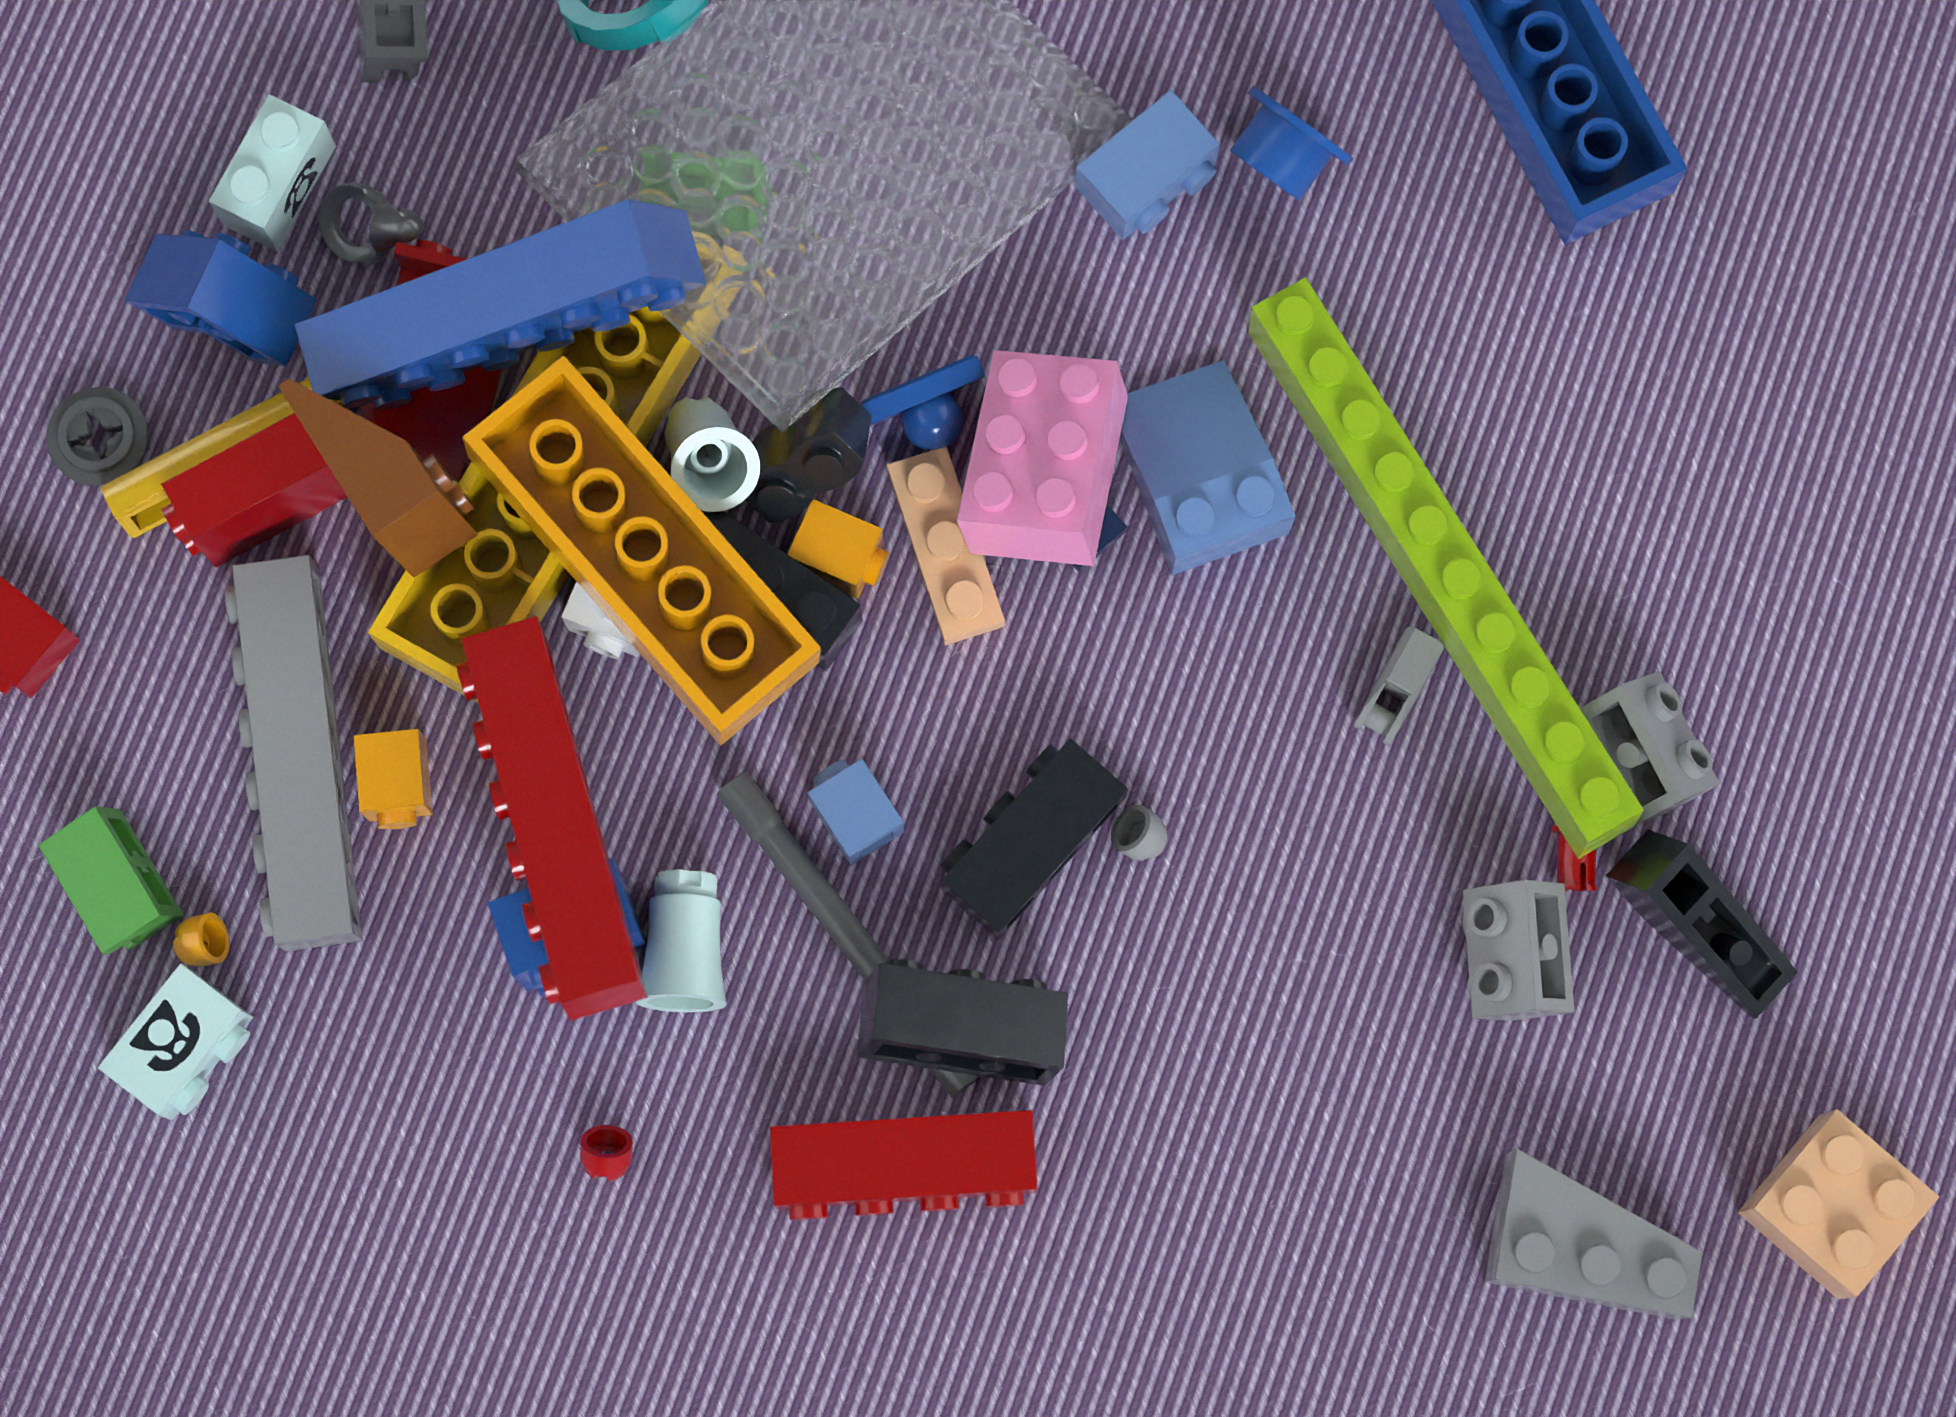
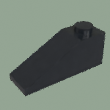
[1605,829,1798,1019]

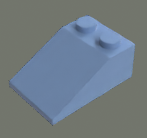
[1120,360,1296,575]

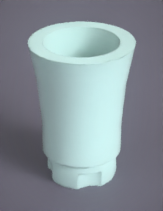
[665,397,760,512]
[636,869,727,1012]

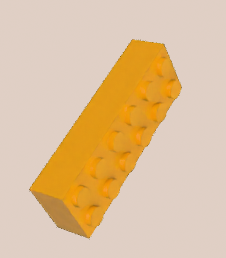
[463,355,821,746]

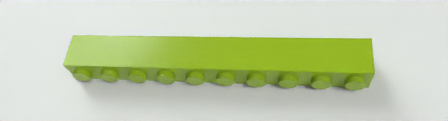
[1248,277,1644,859]

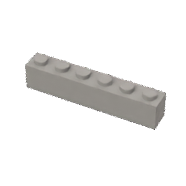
[225,555,362,952]

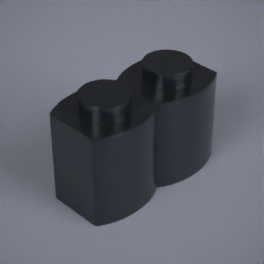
[745,387,872,523]

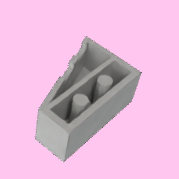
[1484,1149,1702,1320]

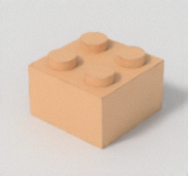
[1738,1109,1939,1300]

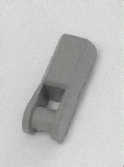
[1353,627,1444,746]

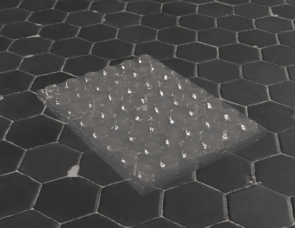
[515,0,1134,432]

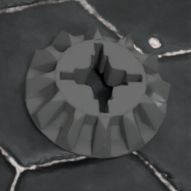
[46,387,149,487]

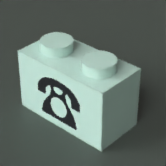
[209,94,336,252]
[98,963,253,1120]

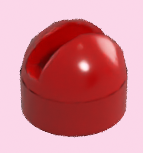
[580,1125,633,1182]

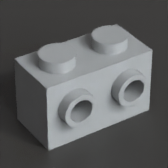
[1580,671,1720,825]
[1462,879,1575,1021]

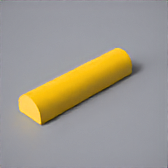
[100,378,350,538]

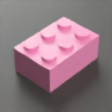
[957,350,1128,566]

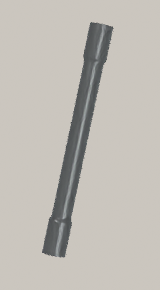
[717,771,981,1098]

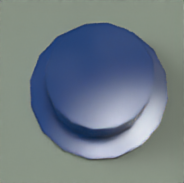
[1229,86,1354,201]

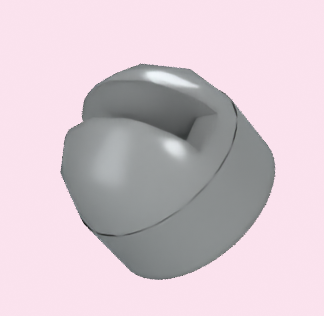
[1111,805,1168,861]

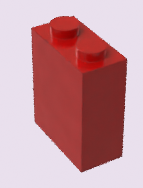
[161,413,347,568]

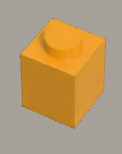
[787,499,890,599]
[353,729,433,829]

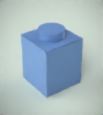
[807,758,904,866]

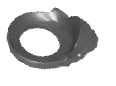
[318,183,425,266]

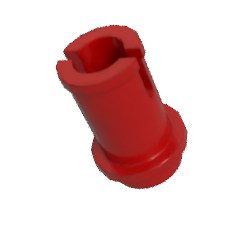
[1551,825,1597,892]

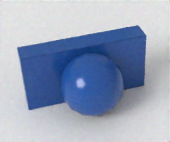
[859,354,986,451]

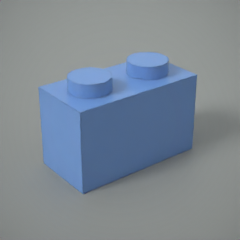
[1074,90,1220,241]

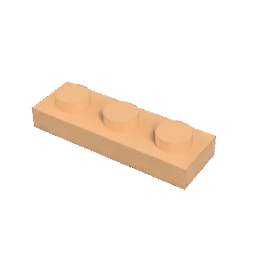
[887,446,1005,646]

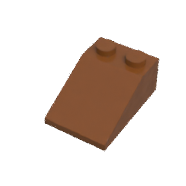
[278,378,478,578]

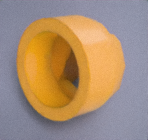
[173,912,230,967]

